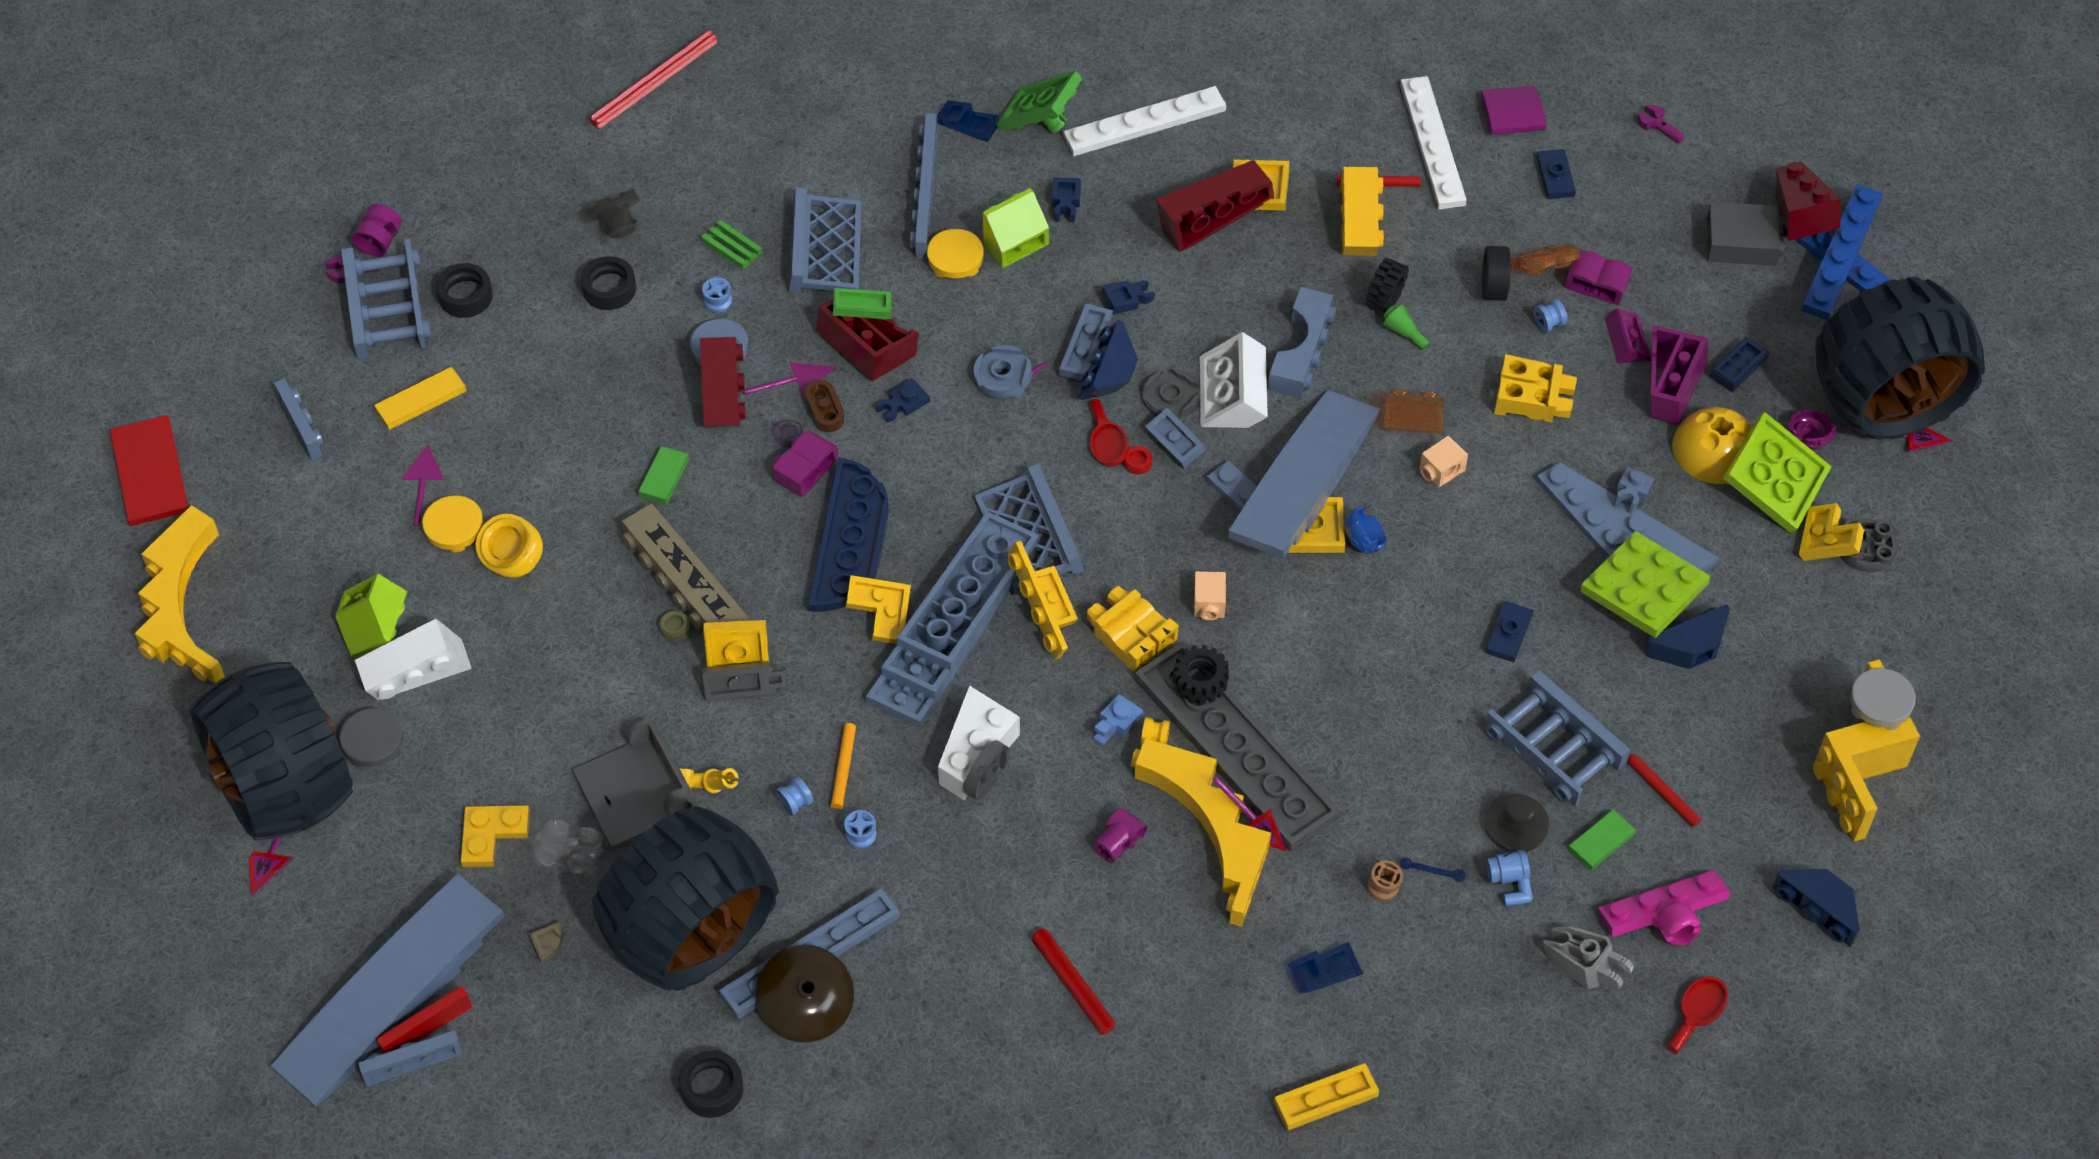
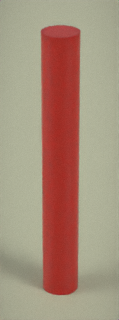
[1336,175,1421,187]
[1627,754,1702,827]

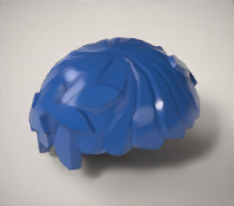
[1344,507,1387,554]

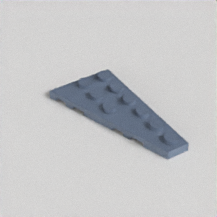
[1536,462,1720,572]

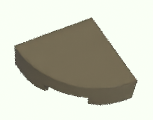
[529,921,562,963]

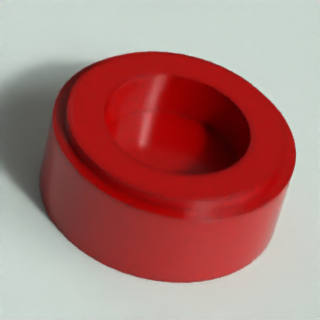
[1123,446,1153,475]

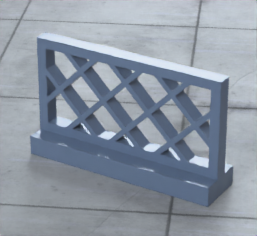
[789,187,861,292]
[975,464,1084,592]

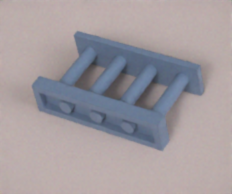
[341,239,431,359]
[1484,670,1631,807]

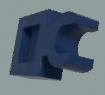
[1052,177,1081,222]
[1100,281,1155,314]
[875,378,930,423]

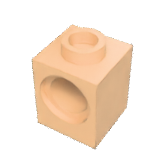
[1419,436,1468,488]
[1194,571,1226,621]

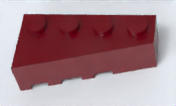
[1156,160,1274,252]

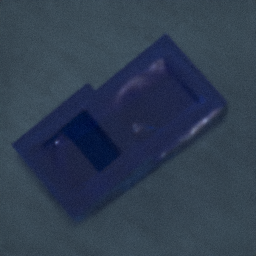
[937,100,999,142]
[1287,942,1363,994]

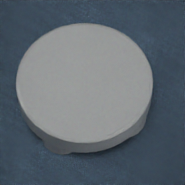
[1850,668,1916,730]

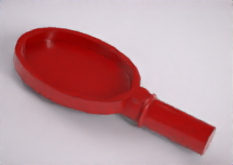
[1090,399,1129,467]
[1666,976,1728,1054]

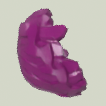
[1788,409,1836,450]

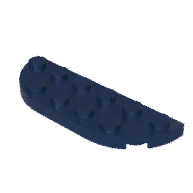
[808,457,889,612]

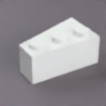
[938,686,1020,800]

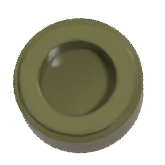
[659,610,690,640]

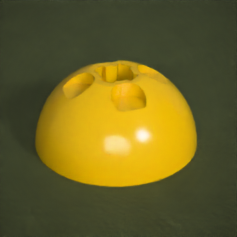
[1672,407,1752,484]

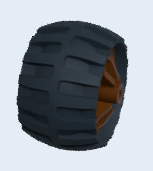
[1815,277,1985,440]
[189,662,353,840]
[592,806,779,991]

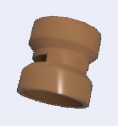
[1367,860,1403,902]

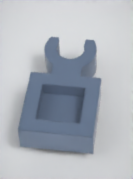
[1614,467,1655,512]

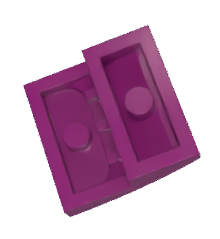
[1481,86,1546,134]

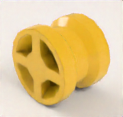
[1140,717,1170,747]

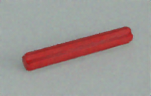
[1032,928,1115,1035]

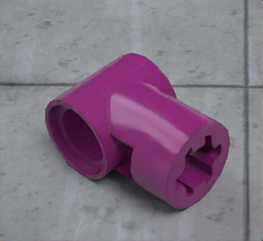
[1092,807,1148,863]

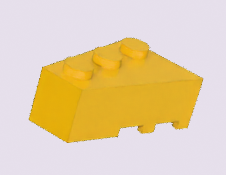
[1340,167,1384,256]

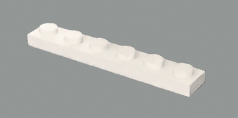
[1400,76,1467,209]
[1063,86,1226,156]

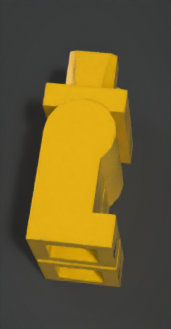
[1494,354,1577,422]
[1087,586,1179,673]

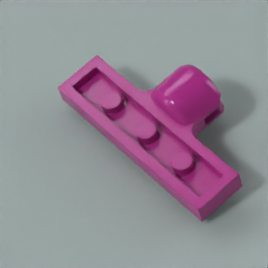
[1598,870,1730,947]

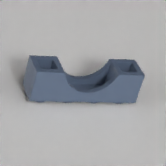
[1268,287,1337,398]

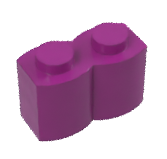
[1565,250,1633,306]
[772,430,838,497]

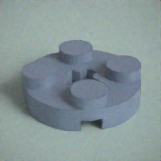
[973,345,1032,398]

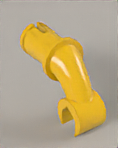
[680,768,738,794]

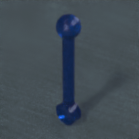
[1400,857,1466,882]

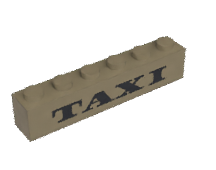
[621,503,751,631]

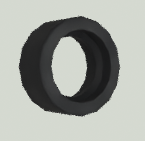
[1482,246,1511,301]
[580,256,637,310]
[436,263,493,318]
[679,1050,744,1118]

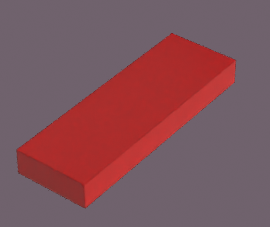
[376,986,472,1054]

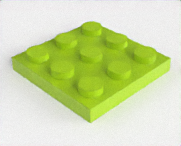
[1723,412,1832,533]
[1580,531,1710,638]

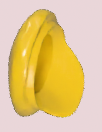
[475,514,543,578]

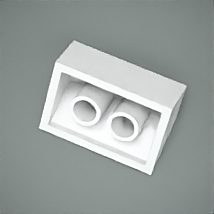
[1200,332,1268,428]

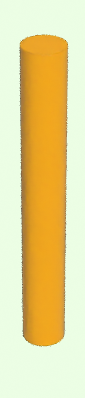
[830,723,856,809]

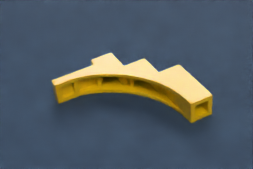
[134,505,225,684]

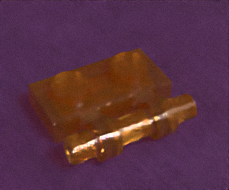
[1511,244,1581,275]

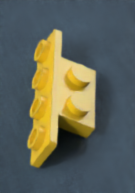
[1008,541,1078,660]

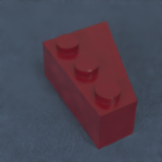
[1776,162,1841,241]
[816,299,919,381]
[700,337,746,428]

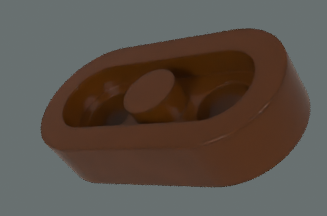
[805,380,844,432]

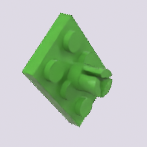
[996,70,1083,133]

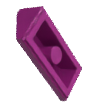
[1605,308,1651,364]

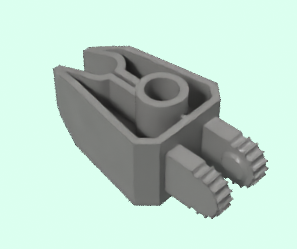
[1543,926,1634,989]

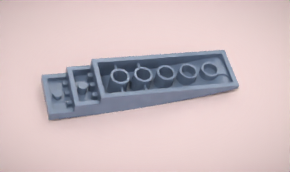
[1228,390,1381,559]
[866,511,1040,728]
[271,874,505,1107]

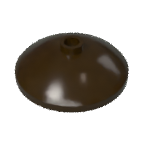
[756,945,854,1043]

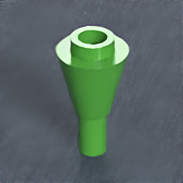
[1383,305,1430,351]

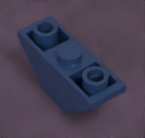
[1078,319,1138,400]
[1644,604,1730,669]
[1772,869,1860,947]

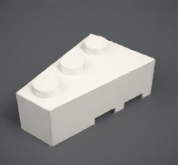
[355,619,472,700]

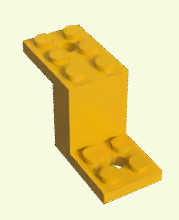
[1813,659,1920,842]

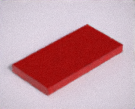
[110,415,189,527]

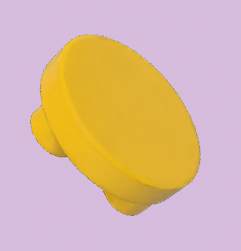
[927,229,984,279]
[422,495,484,552]

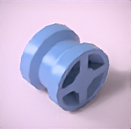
[702,277,732,312]
[1533,299,1568,333]
[775,776,814,816]
[844,810,877,848]

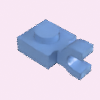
[1093,694,1144,746]

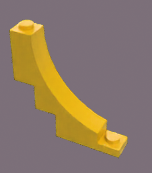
[1131,738,1271,927]

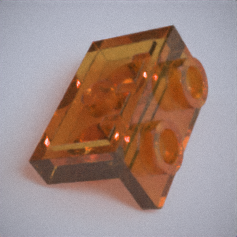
[1383,390,1444,434]

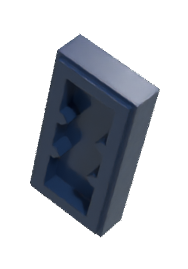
[1536,149,1576,199]
[1710,337,1769,392]
[1485,601,1534,662]

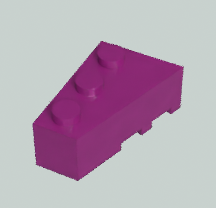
[1651,325,1708,424]

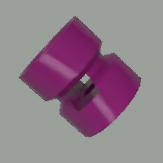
[352,203,402,257]

